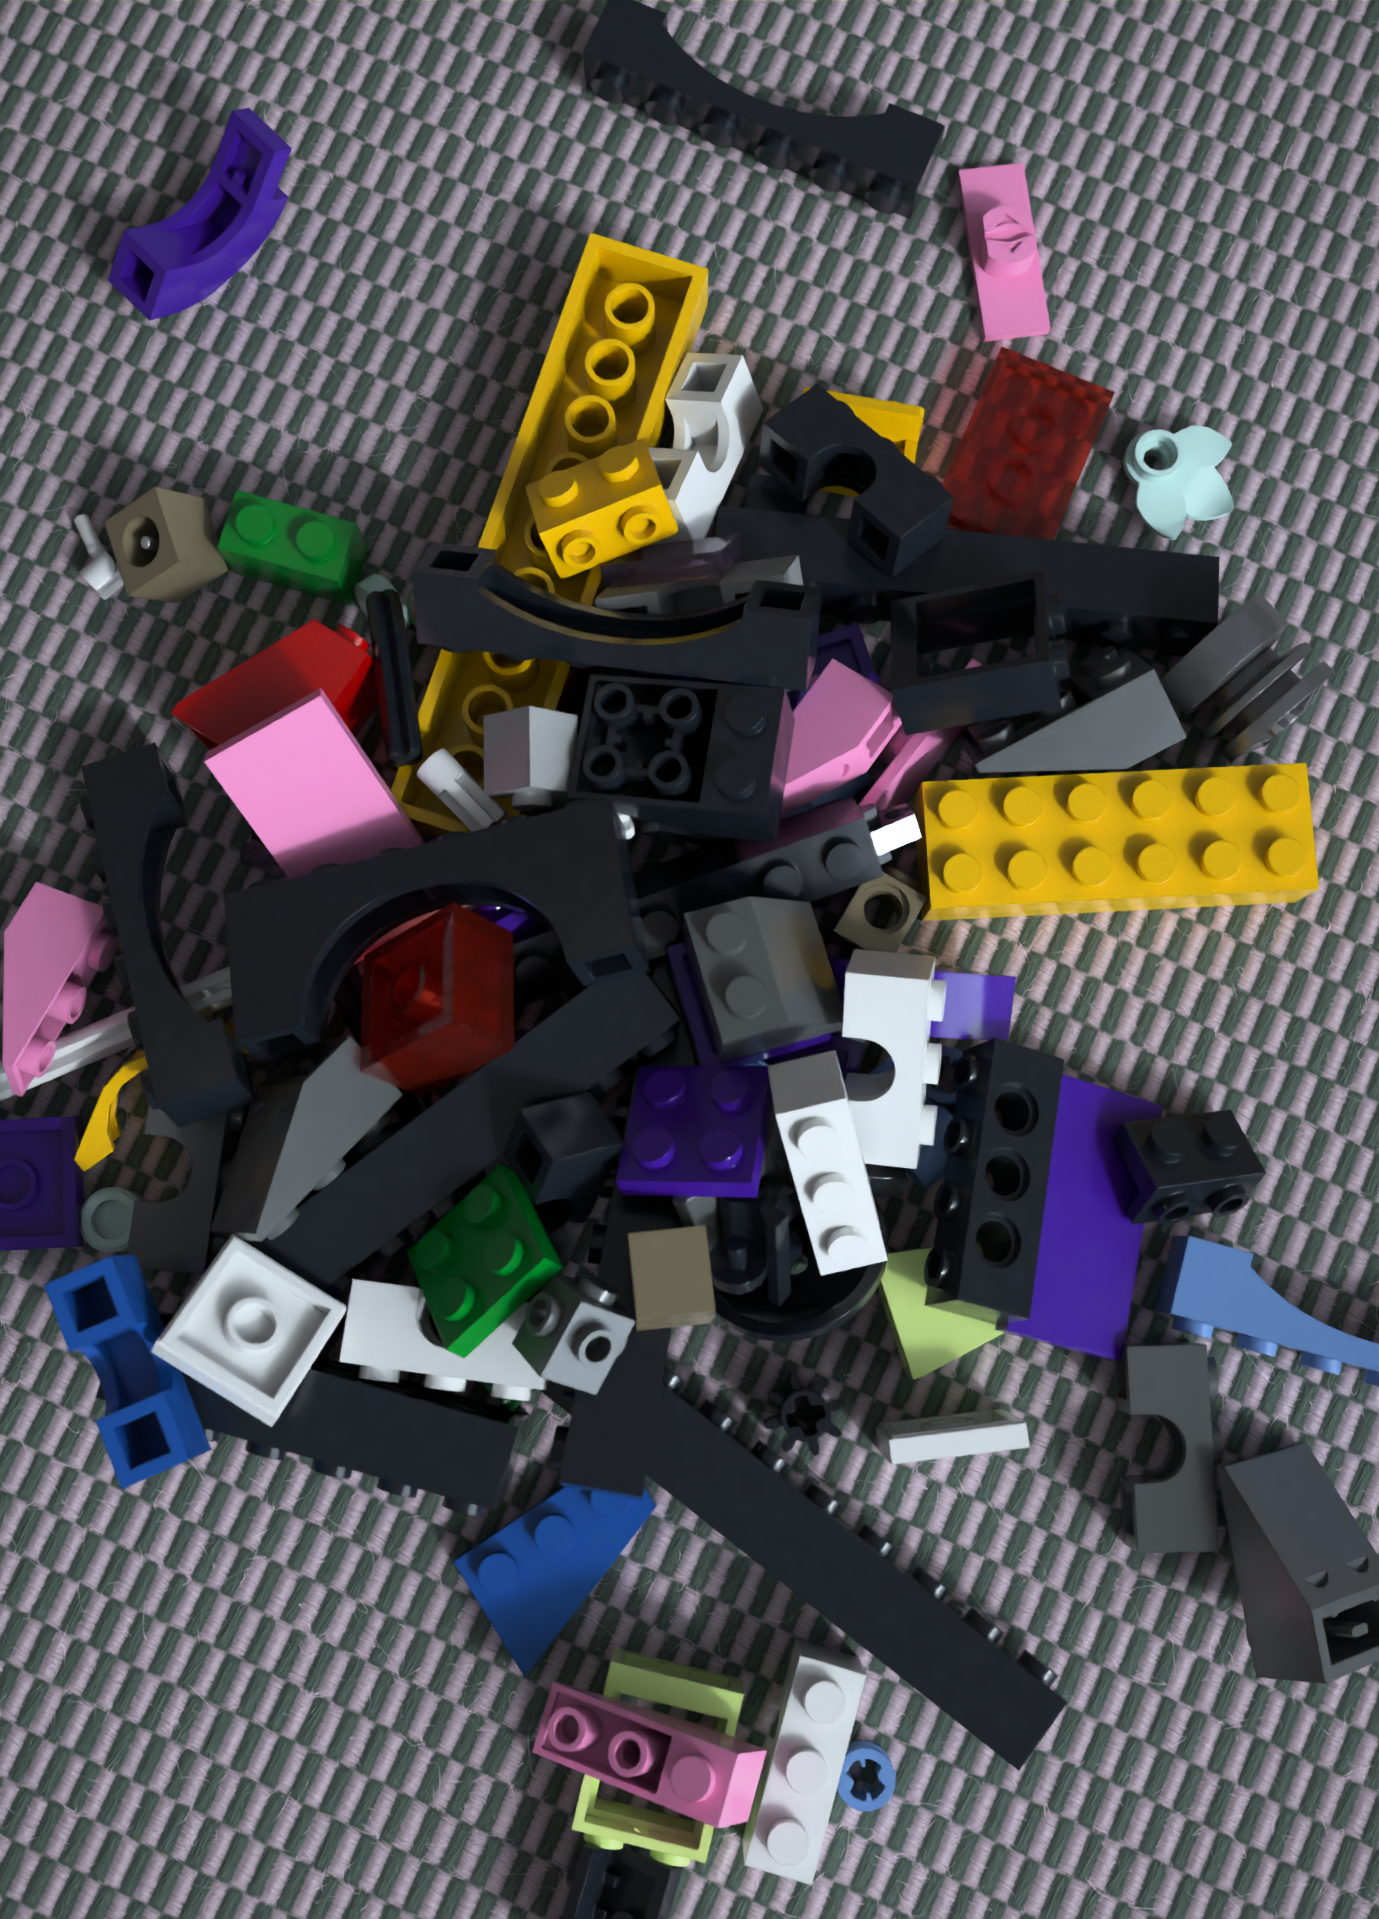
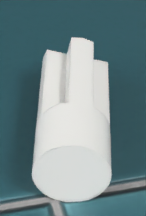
[417,748,508,832]

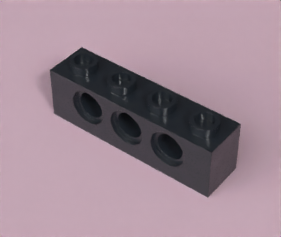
[924,1038,1064,1324]

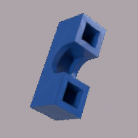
[44,1254,211,1490]

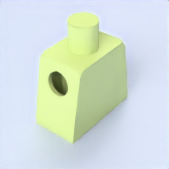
[877,1241,1004,1380]

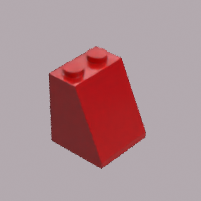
[171,619,379,751]

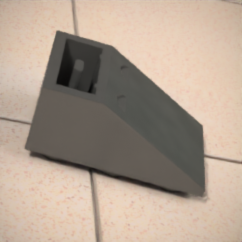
[956,646,1187,773]
[210,1036,403,1241]
[1216,1443,1379,1684]

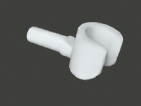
[74,514,124,600]

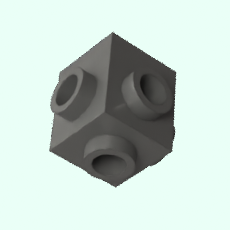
[512,1272,636,1395]

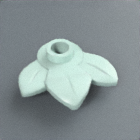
[1123,425,1234,540]

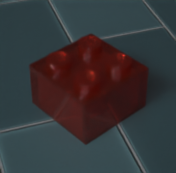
[360,902,514,1097]

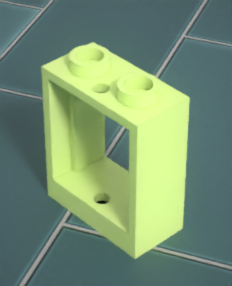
[571,1647,744,1866]

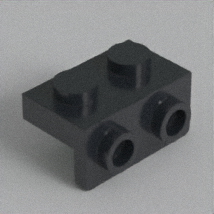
[1113,1110,1266,1225]
[559,1841,683,1919]

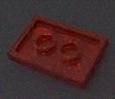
[943,347,1115,540]

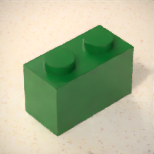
[217,490,369,606]

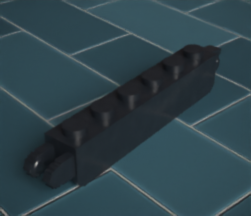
[445,798,922,1013]

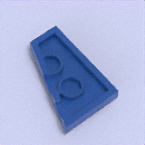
[454,1485,657,1677]

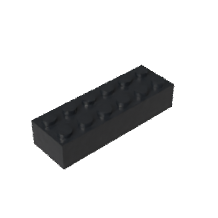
[96,1310,530,1516]

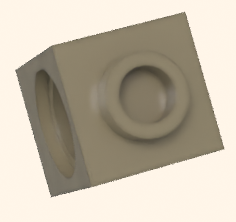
[829,866,928,954]

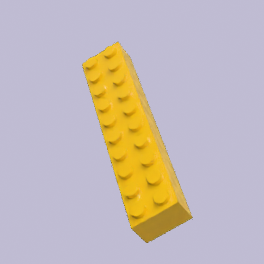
[391,233,708,839]

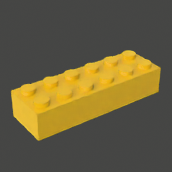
[913,763,1319,921]

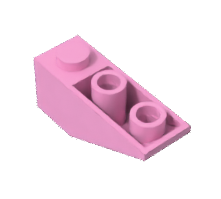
[780,658,902,818]
[2,882,117,1097]
[532,1682,767,1828]

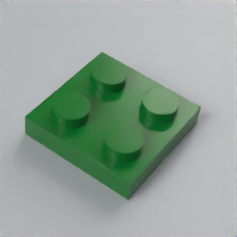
[407,1164,563,1358]

